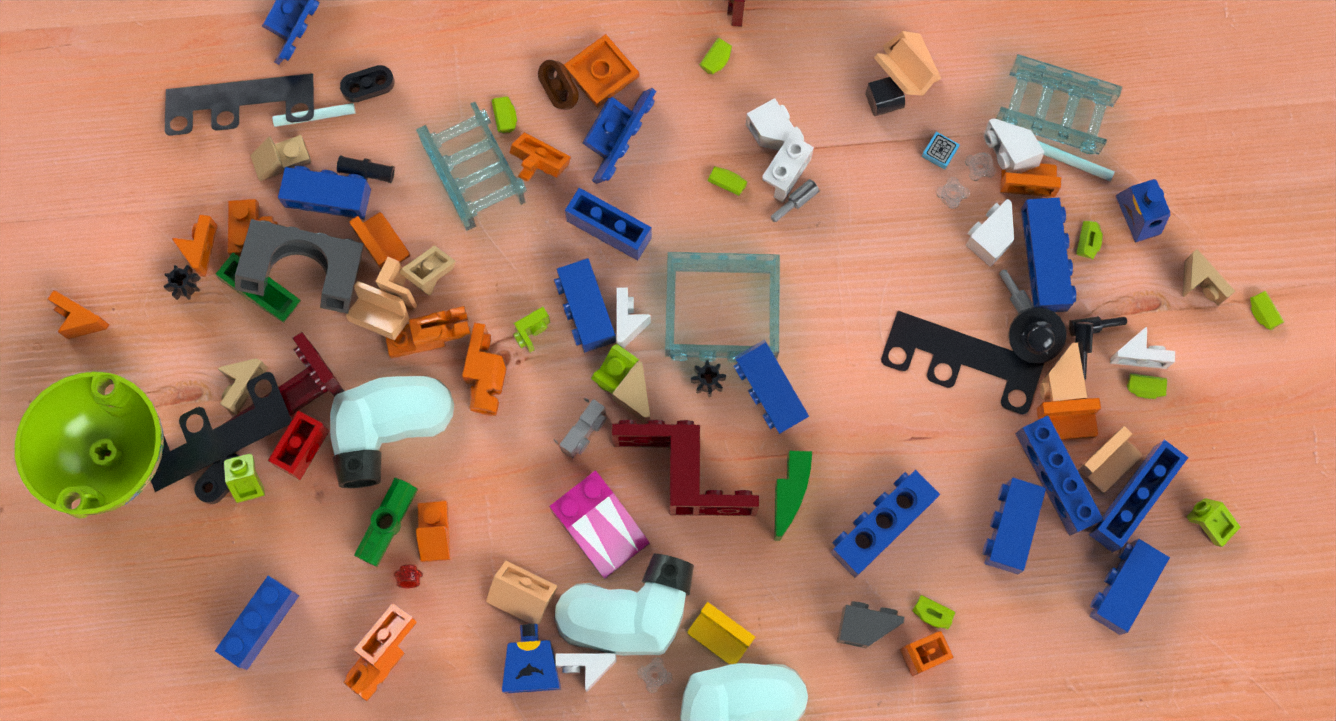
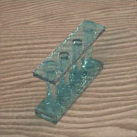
[996,54,1122,155]
[416,102,527,231]

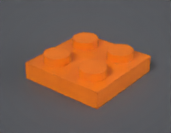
[564,34,639,108]

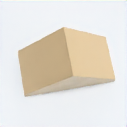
[612,362,651,424]

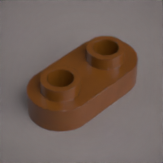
[538,60,579,110]

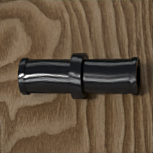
[337,155,395,183]

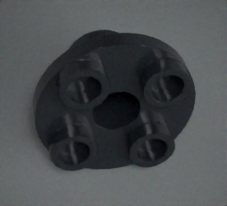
[1008,307,1066,363]

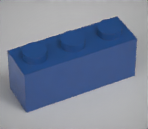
[278,166,371,220]
[565,188,652,261]
[554,258,616,353]
[734,339,809,434]
[982,477,1046,575]
[1090,539,1170,635]
[215,576,300,670]

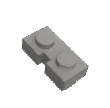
[554,398,607,459]

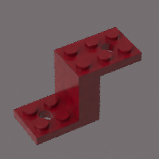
[612,419,759,516]

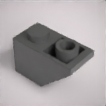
[837,601,905,648]

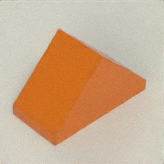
[899,631,954,676]

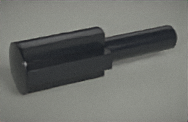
[1069,316,1127,337]
[1075,322,1094,380]

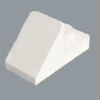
[617,288,651,348]
[1110,327,1175,369]
[556,653,616,692]

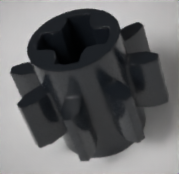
[164,265,201,300]
[691,360,726,397]

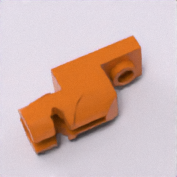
[386,306,471,359]
[462,322,507,416]
[343,603,417,702]

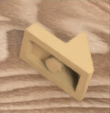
[250,135,312,181]
[400,245,456,296]
[1183,249,1235,306]
[218,358,268,415]

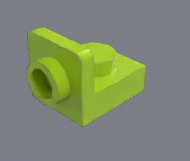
[513,307,550,353]
[591,344,639,394]
[224,454,265,503]
[1187,498,1241,547]

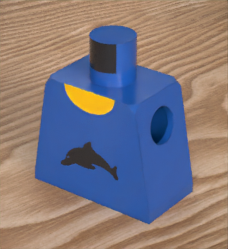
[1116,179,1171,243]
[502,624,561,694]

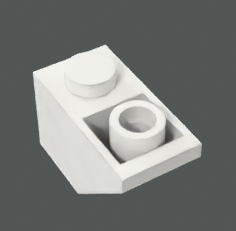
[746,98,804,151]
[984,118,1044,173]
[966,199,1014,267]

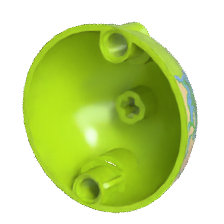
[15,372,164,519]

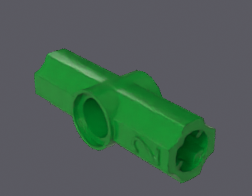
[354,478,418,567]

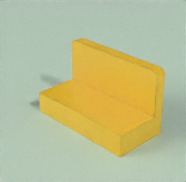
[687,602,755,664]

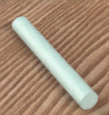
[272,103,356,127]
[1038,141,1115,181]

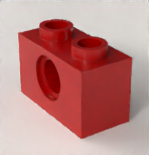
[268,411,330,480]

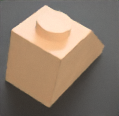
[1040,343,1087,402]

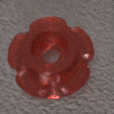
[394,564,423,589]

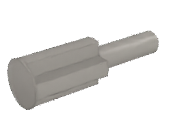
[771,179,820,222]
[999,270,1034,313]

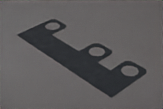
[165,73,314,136]
[881,311,1044,414]
[151,372,292,492]

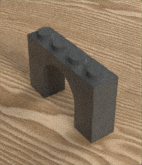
[235,219,364,314]

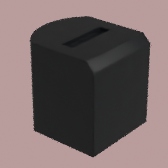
[865,77,905,116]

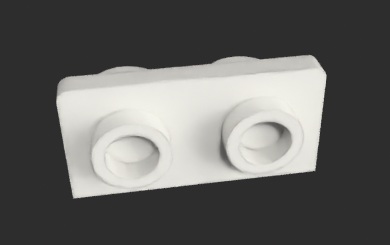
[762,135,814,203]

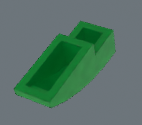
[216,253,301,323]
[774,451,812,541]

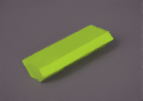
[699,38,732,74]
[491,96,517,133]
[708,166,747,196]
[1076,221,1103,260]
[1250,291,1284,330]
[1127,373,1167,399]
[912,595,955,629]

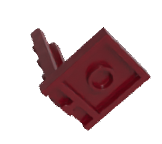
[222,332,345,453]

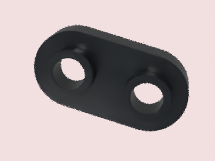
[340,65,395,102]
[194,453,239,504]

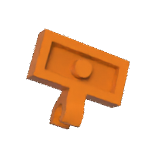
[509,132,571,182]
[228,199,278,256]

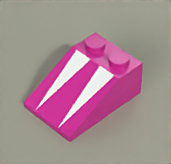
[549,470,650,579]

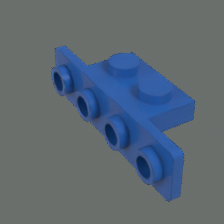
[262,0,320,65]
[582,88,656,184]

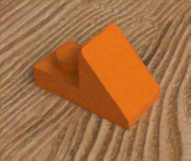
[172,214,218,277]
[48,290,109,339]
[416,501,450,562]

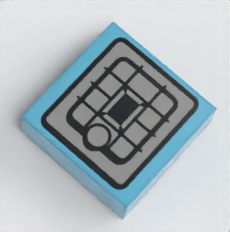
[921,132,960,170]

